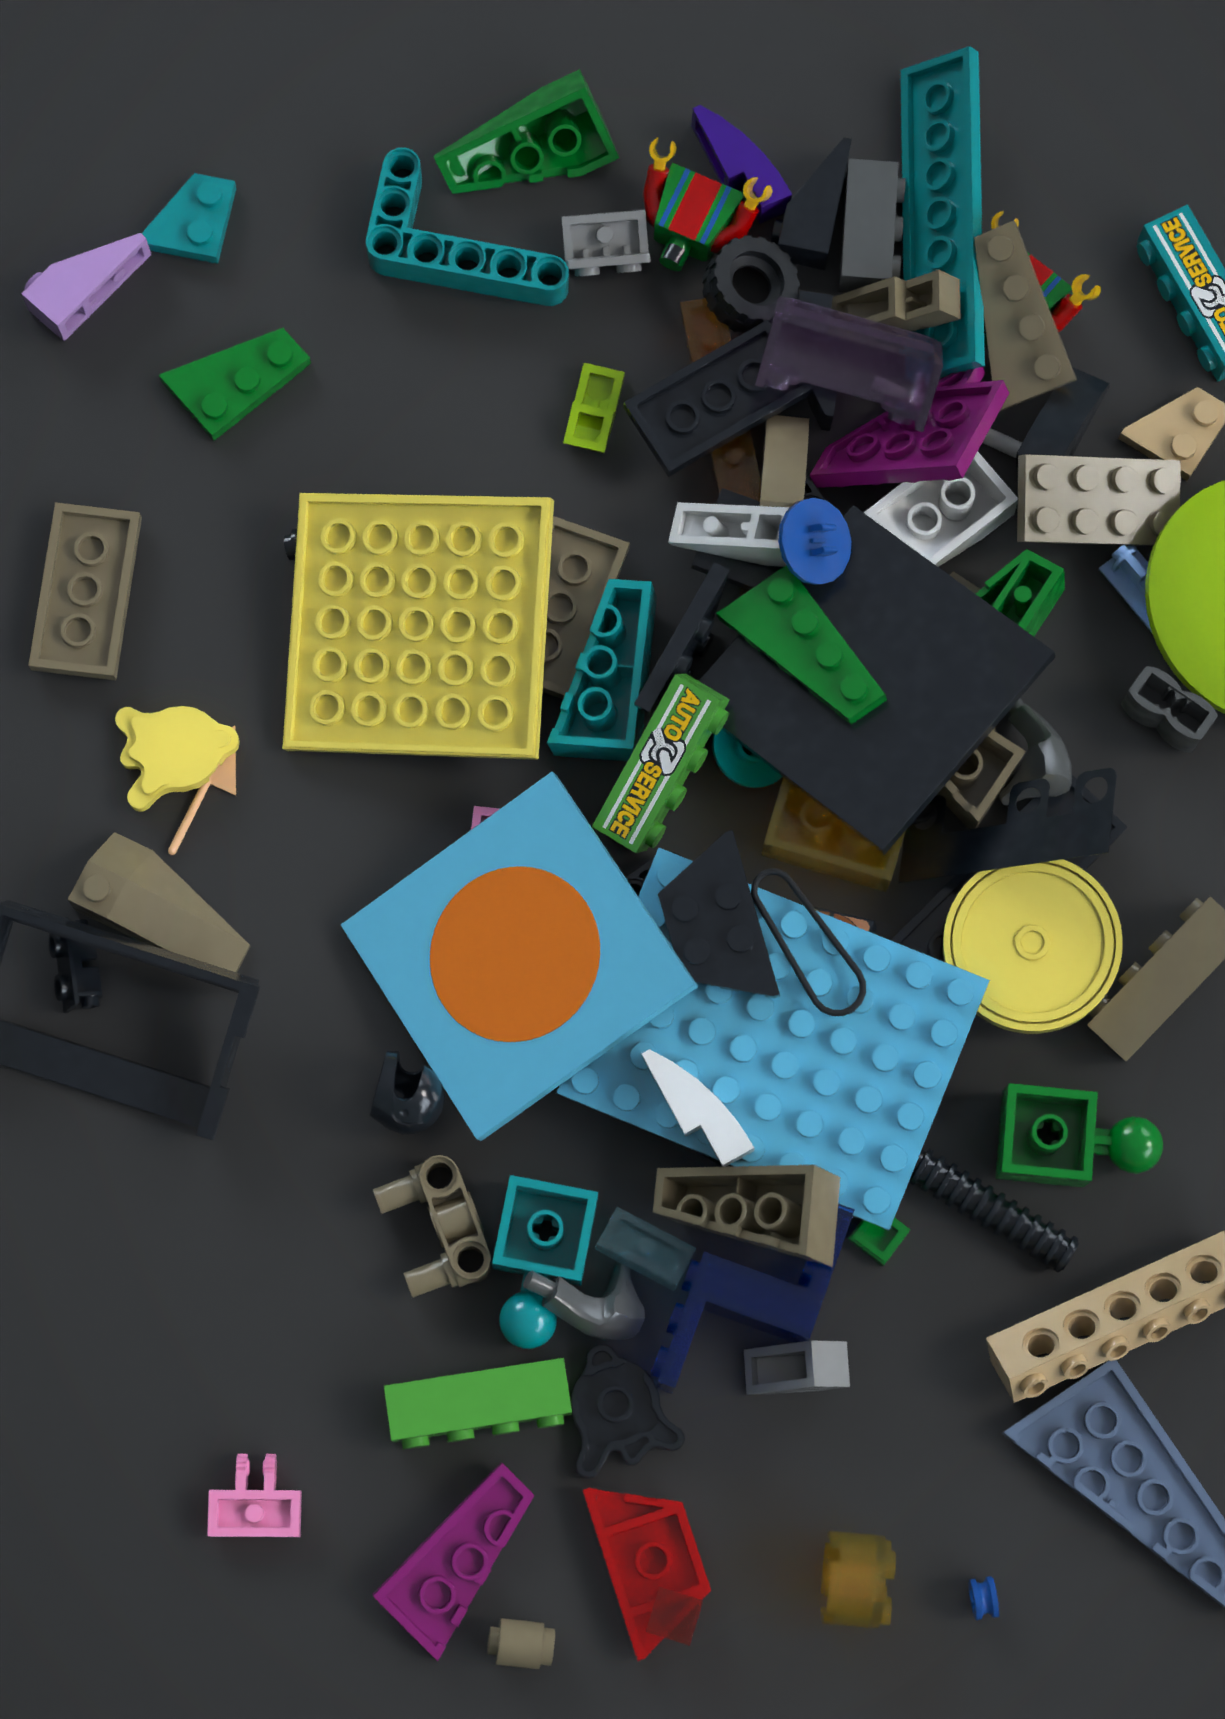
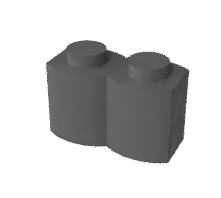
[1121,666,1218,753]

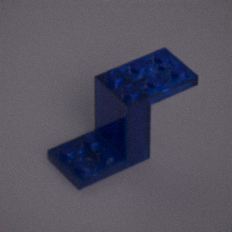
[651,1204,855,1394]

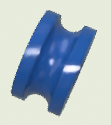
[968,1576,999,1620]

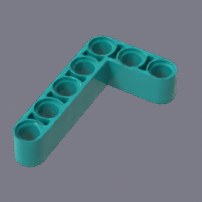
[366,147,569,306]

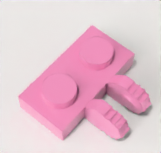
[207,1454,302,1537]

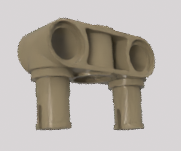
[373,1155,492,1298]

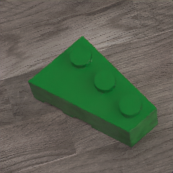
[975,549,1065,636]

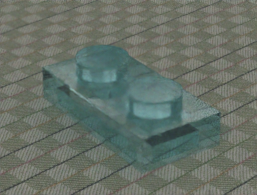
[595,1207,696,1291]

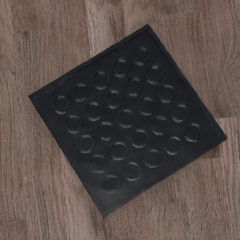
[699,505,1055,855]

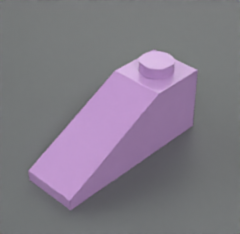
[22,233,151,341]

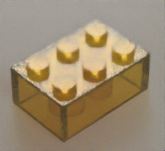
[761,777,905,892]

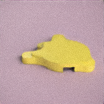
[115,706,240,812]

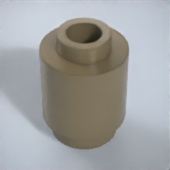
[487,1618,555,1669]

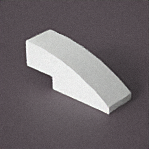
[642,1049,755,1167]

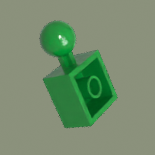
[995,1083,1163,1188]

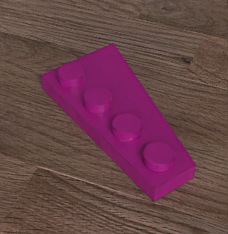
[372,1462,535,1661]

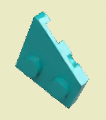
[141,173,237,264]

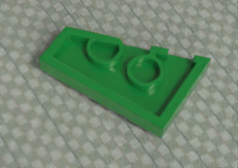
[159,328,311,441]

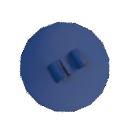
[778,498,852,585]

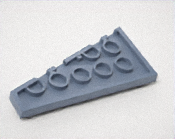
[1002,1360,1225,1609]

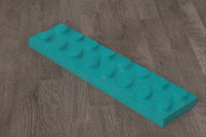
[901,46,985,385]

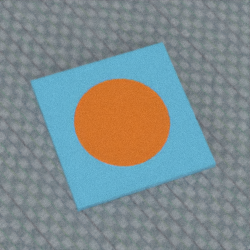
[341,772,698,1141]

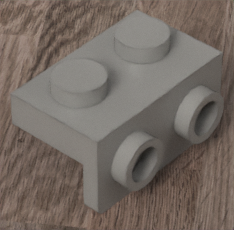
[561,210,650,276]

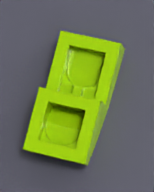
[563,363,625,453]

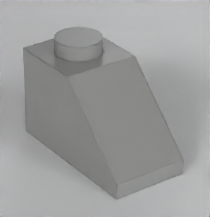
[744,1341,850,1395]

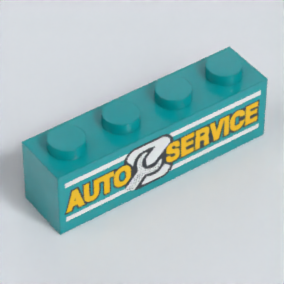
[1137,204,1225,382]

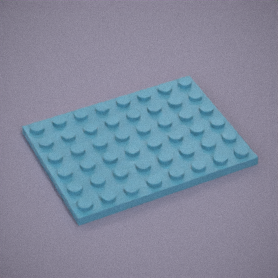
[557,848,990,1231]

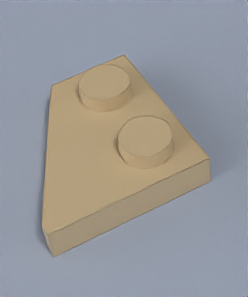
[1118,387,1225,481]

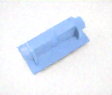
[1099,544,1152,633]

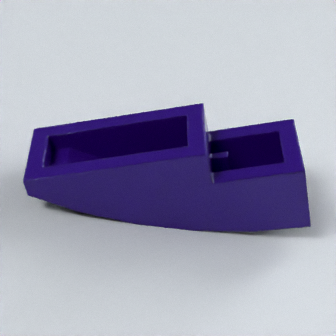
[691,105,792,224]

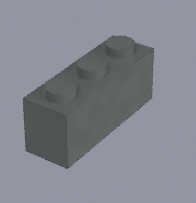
[838,158,905,292]

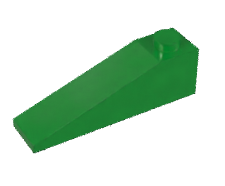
[434,69,619,194]

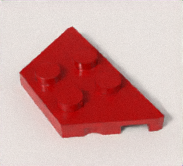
[583,1488,711,1661]

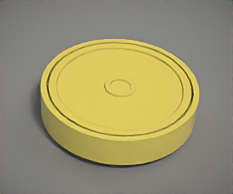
[943,859,1123,1034]

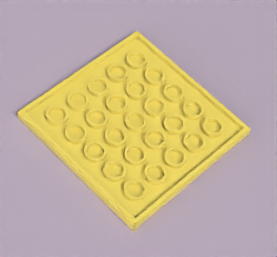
[282,493,554,760]

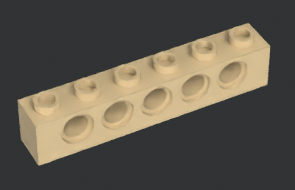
[986,1230,1225,1403]

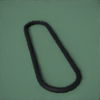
[751,869,866,1016]

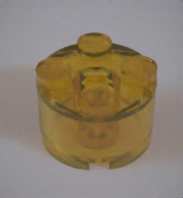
[821,1531,896,1629]

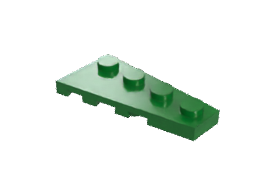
[716,566,887,725]

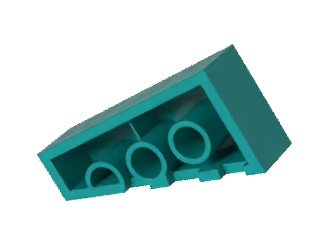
[547,579,657,761]

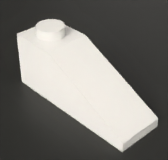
[668,502,789,567]

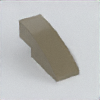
[830,270,961,339]
[759,415,809,508]

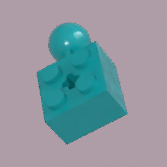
[492,1175,598,1349]

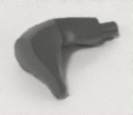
[999,698,1072,805]
[523,1261,645,1341]

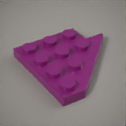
[810,367,1009,488]

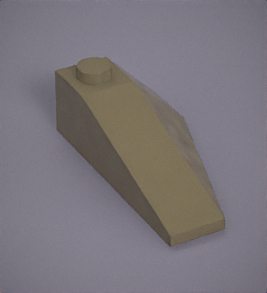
[67,832,250,972]

